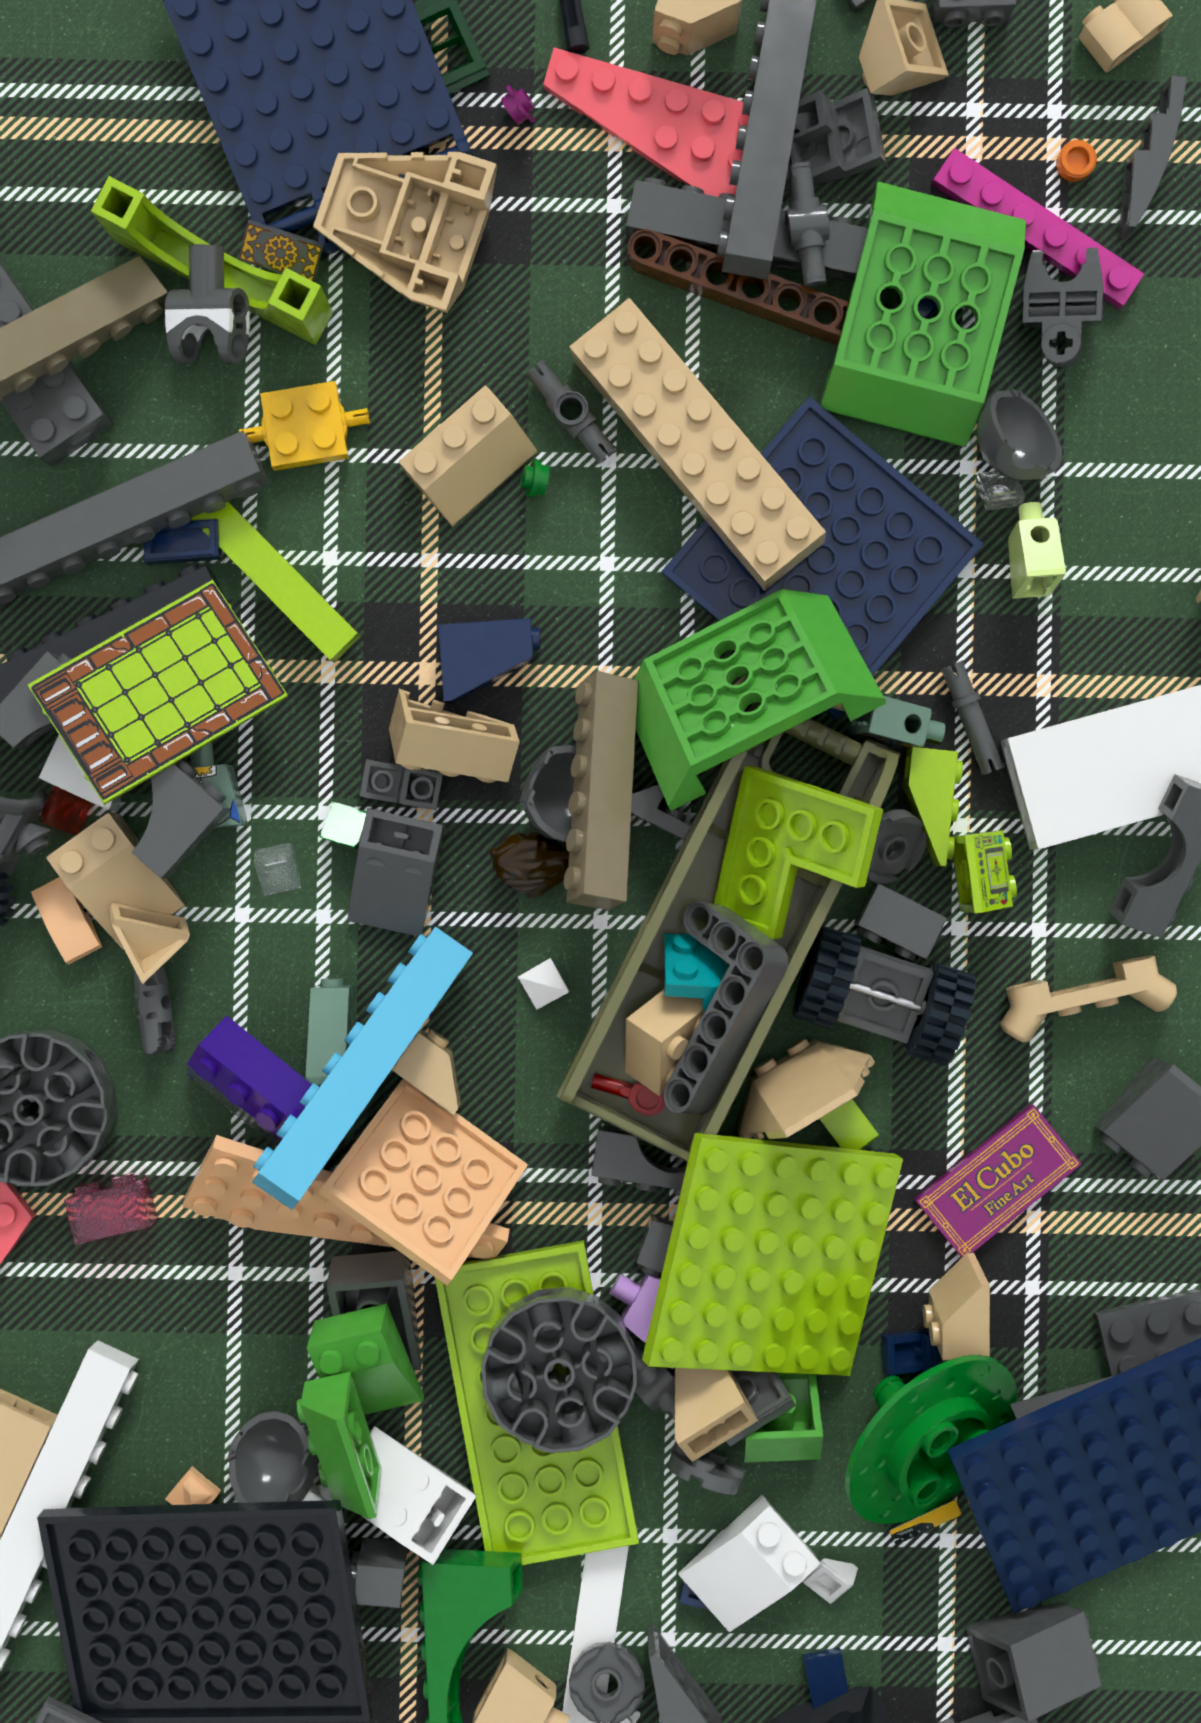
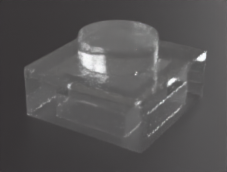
[975,471,1026,511]

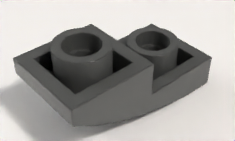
[358,759,443,810]

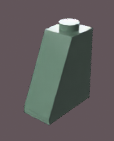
[306,978,354,1085]

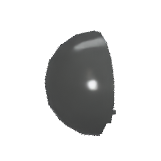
[975,389,1062,481]
[521,745,576,843]
[227,1411,319,1503]

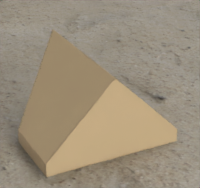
[109,902,190,985]

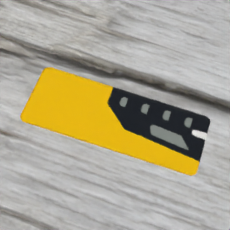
[889,1500,961,1545]

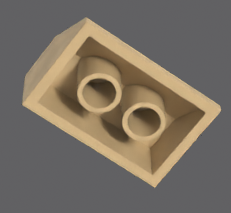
[398,385,538,527]

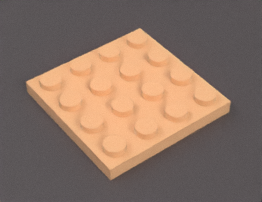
[318,1079,528,1286]

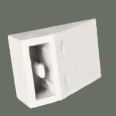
[362,1426,476,1565]

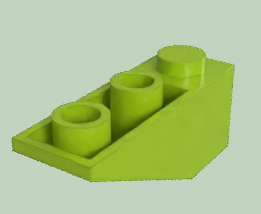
[902,747,963,866]

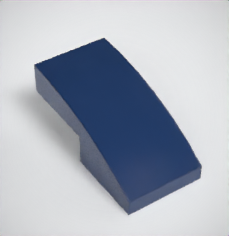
[881,1330,948,1376]

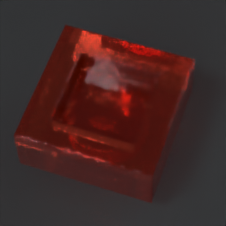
[38,785,92,835]

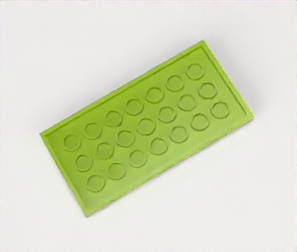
[435,1240,639,1565]

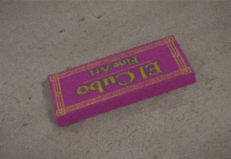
[914,1104,1081,1258]

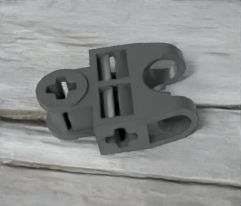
[1023,248,1104,367]

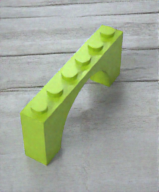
[91,176,333,346]

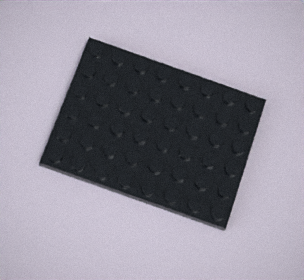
[37,1500,375,1723]

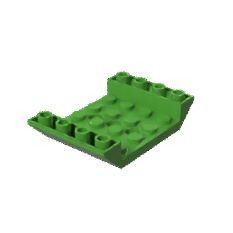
[820,182,1026,447]
[634,589,887,811]

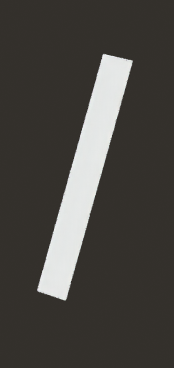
[562,1546,629,1723]

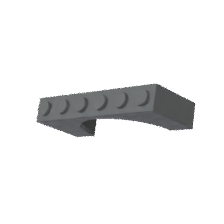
[0,651,230,879]

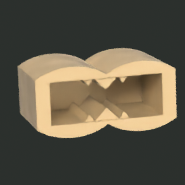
[1078,0,1173,73]

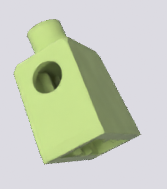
[1008,502,1066,599]

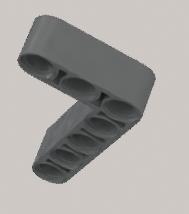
[664,901,788,1115]

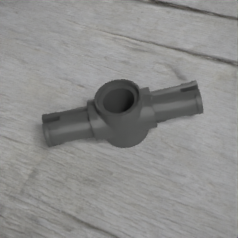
[785,162,830,287]
[525,360,617,464]
[634,1343,675,1421]

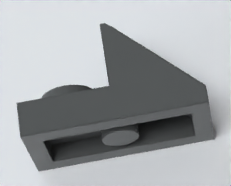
[631,785,691,840]

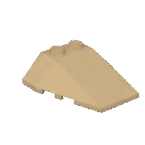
[313,152,497,313]
[736,1038,875,1140]

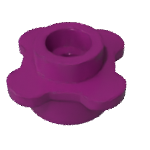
[501,84,535,125]

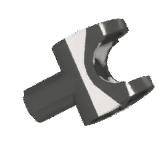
[165,244,250,364]

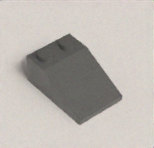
[326,1251,421,1370]
[647,1623,722,1723]

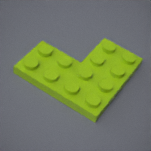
[714,765,883,939]

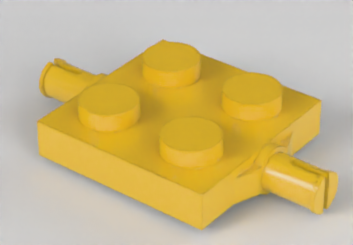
[239,381,370,471]

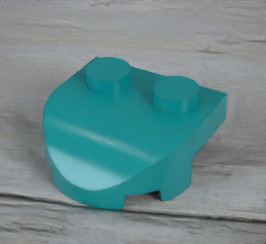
[663,933,730,1011]

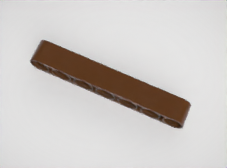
[627,229,849,346]

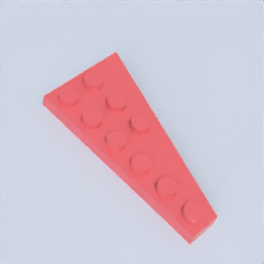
[543,48,749,197]

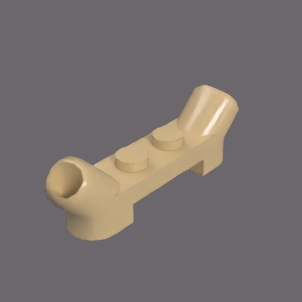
[1000,955,1177,1043]

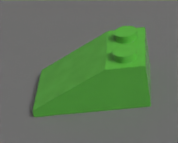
[307,1303,424,1415]

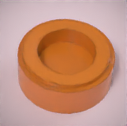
[1056,140,1097,182]

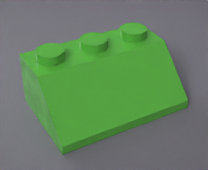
[297,1372,382,1519]

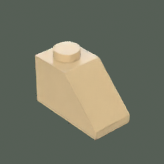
[392,1029,461,1115]

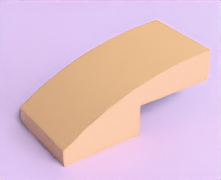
[31,877,102,965]

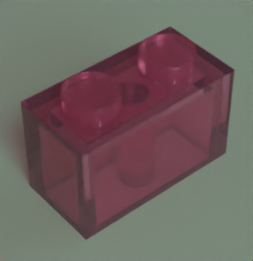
[64,1172,159,1245]

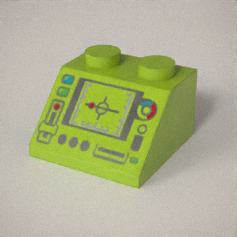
[952,830,1017,914]

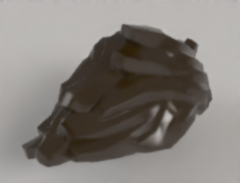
[489,832,570,898]

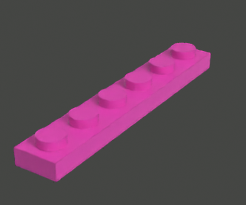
[931,148,1144,310]

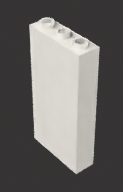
[1000,685,1201,850]

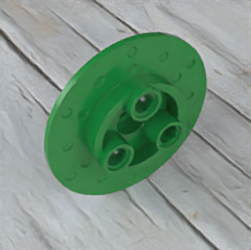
[845,1355,1017,1524]

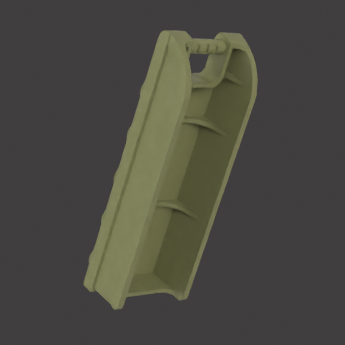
[556,702,900,1163]

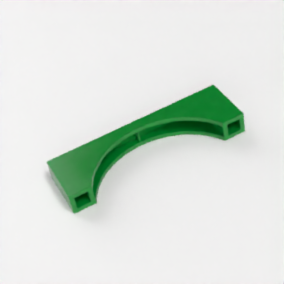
[418,1549,523,1723]

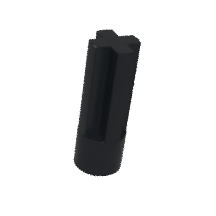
[559,0,590,54]

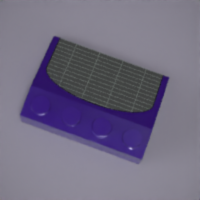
[187,1015,312,1147]

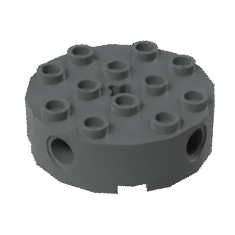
[0,1030,117,1187]
[481,1287,637,1453]

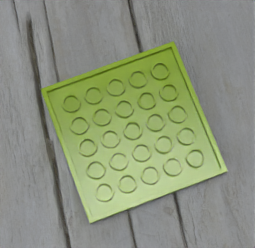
[642,1133,903,1376]

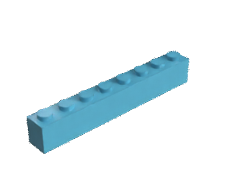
[252,927,473,1210]

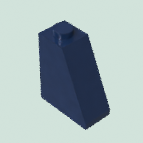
[438,618,541,704]

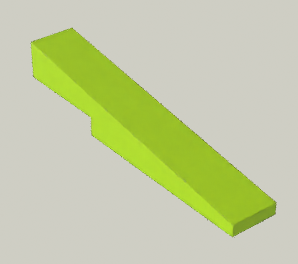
[191,502,361,663]

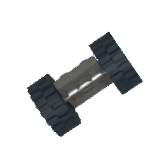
[792,926,976,1066]

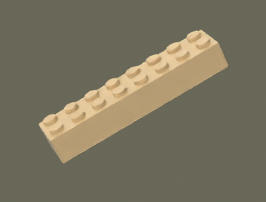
[569,298,826,591]

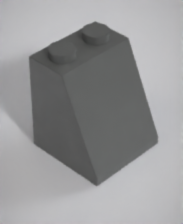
[1094,1057,1201,1180]
[966,1602,1102,1722]

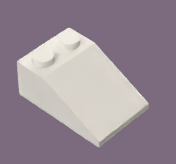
[678,1495,821,1632]

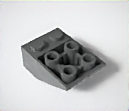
[347,808,446,937]

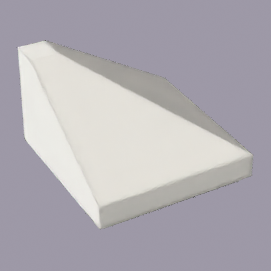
[518,958,570,1010]
[802,1558,858,1604]

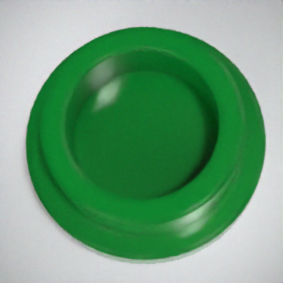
[520,459,550,498]

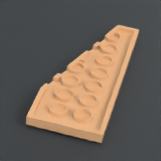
[182,1135,510,1259]

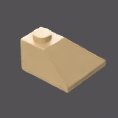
[859,0,949,96]

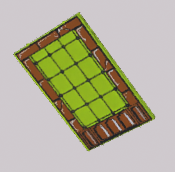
[28,580,288,805]

